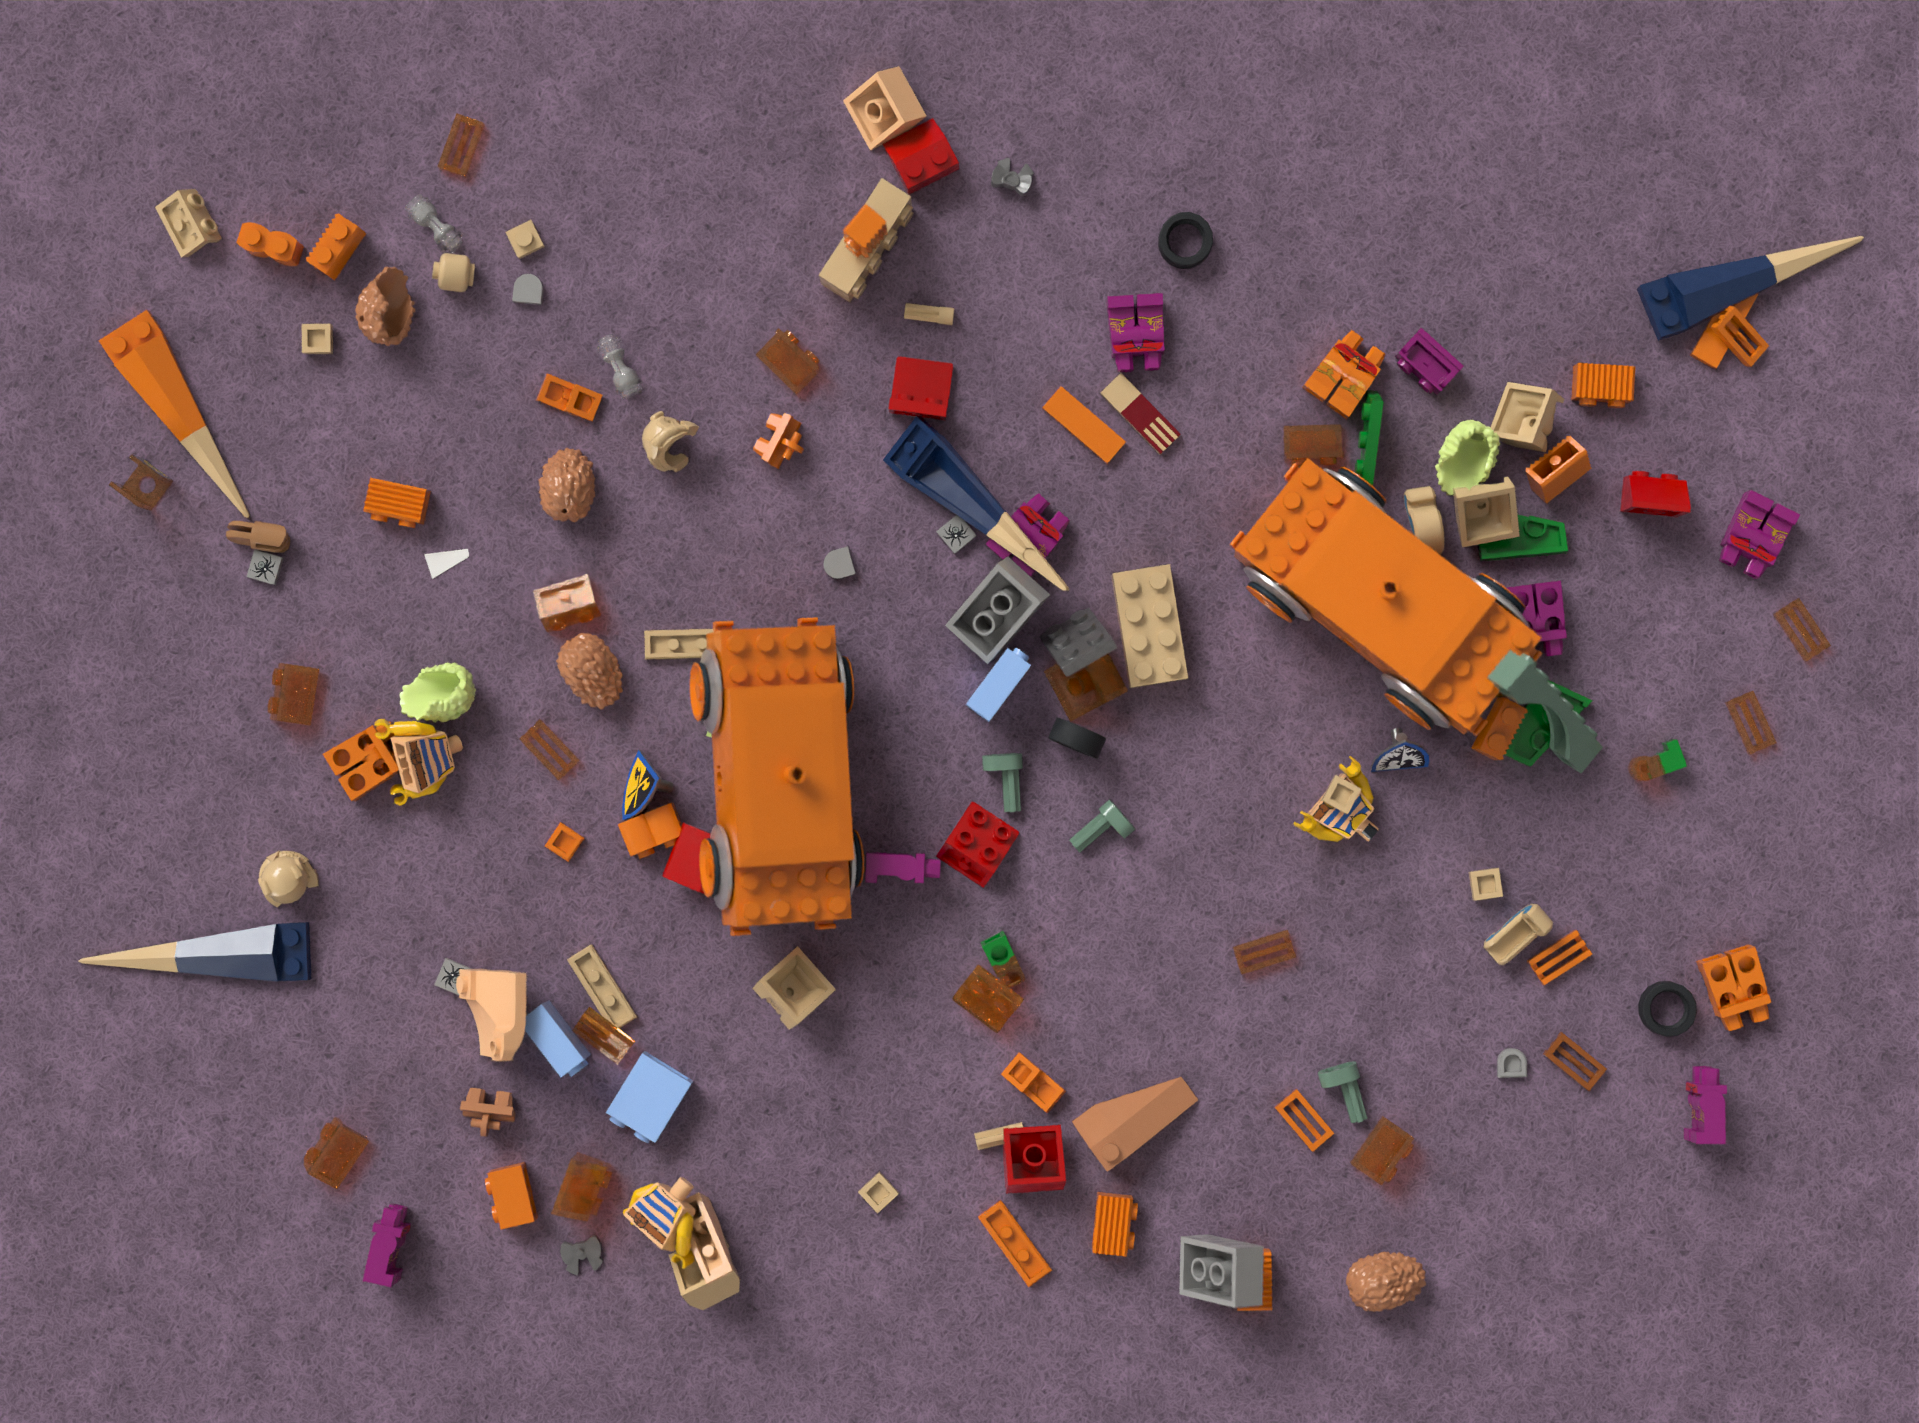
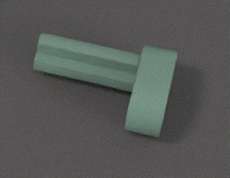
[982,753,1023,812]
[1069,799,1136,853]
[1318,1061,1367,1123]

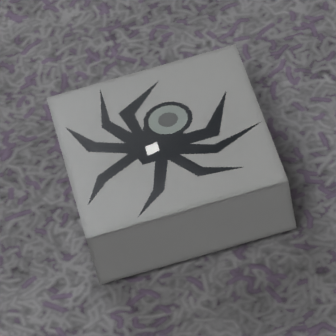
[936,515,977,554]
[246,549,284,585]
[434,958,472,995]

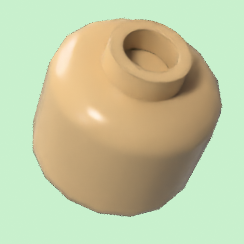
[432,253,475,292]

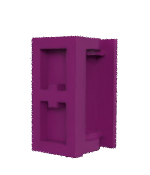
[1395,328,1464,395]

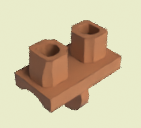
[460,1088,516,1137]

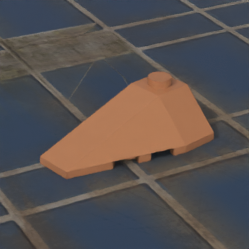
[1072,1077,1198,1172]

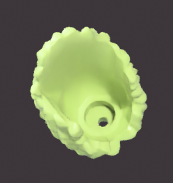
[1435,420,1500,496]
[399,662,476,723]

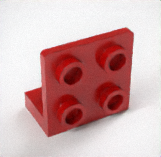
[888,356,953,421]
[936,802,1019,888]

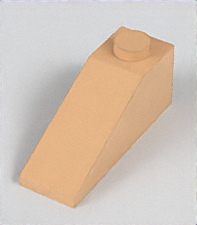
[685,1192,734,1284]

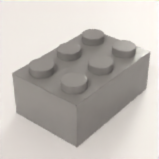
[945,557,1050,664]
[1179,1234,1264,1308]

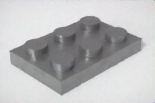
[1040,608,1117,677]

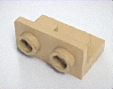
[155,189,222,258]

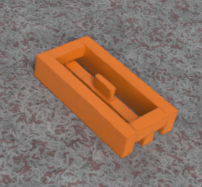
[1710,306,1769,367]
[1527,930,1592,985]
[1275,1089,1334,1152]

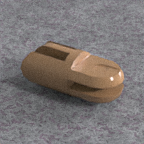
[226,521,290,553]

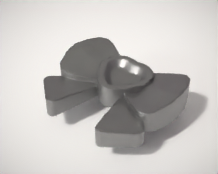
[991,158,1033,197]
[560,1235,603,1275]

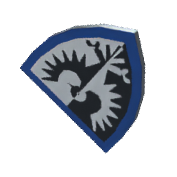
[1371,728,1429,772]

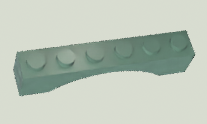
[1487,650,1603,773]

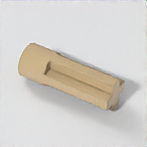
[904,303,954,325]
[974,1122,1023,1150]

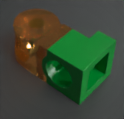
[1628,739,1687,781]
[980,931,1026,990]

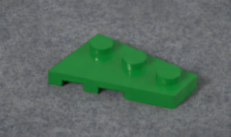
[1355,390,1384,486]
[1478,514,1568,562]
[1504,680,1593,767]

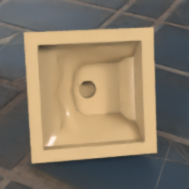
[1490,382,1564,452]
[1453,477,1519,547]
[753,946,836,1029]
[669,1235,740,1310]

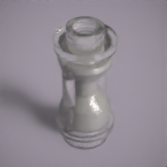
[405,194,463,253]
[595,334,643,400]

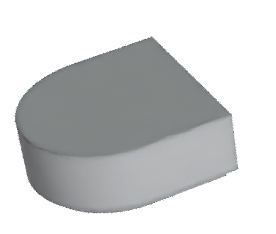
[512,274,543,305]
[823,546,856,579]
[1497,1048,1527,1078]

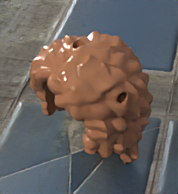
[355,266,416,346]
[538,448,596,523]
[556,633,623,710]
[1346,1252,1426,1312]

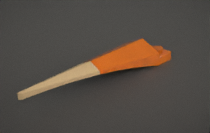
[99,310,249,518]

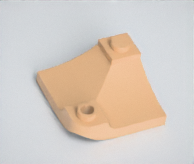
[456,969,526,1061]

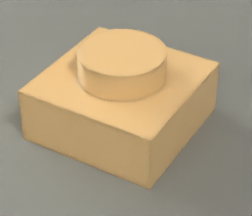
[506,220,545,259]
[302,324,333,354]
[1321,775,1361,814]
[1469,868,1503,901]
[858,1171,899,1214]

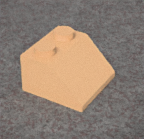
[843,66,926,150]

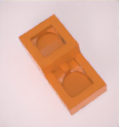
[536,374,603,422]
[1001,1052,1066,1113]

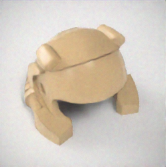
[642,411,699,472]
[258,850,319,908]

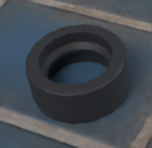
[1158,212,1213,269]
[1048,717,1106,759]
[1638,981,1697,1037]

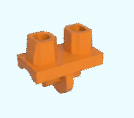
[753,413,804,469]

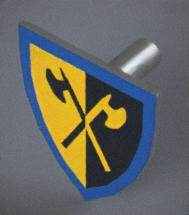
[622,750,673,821]

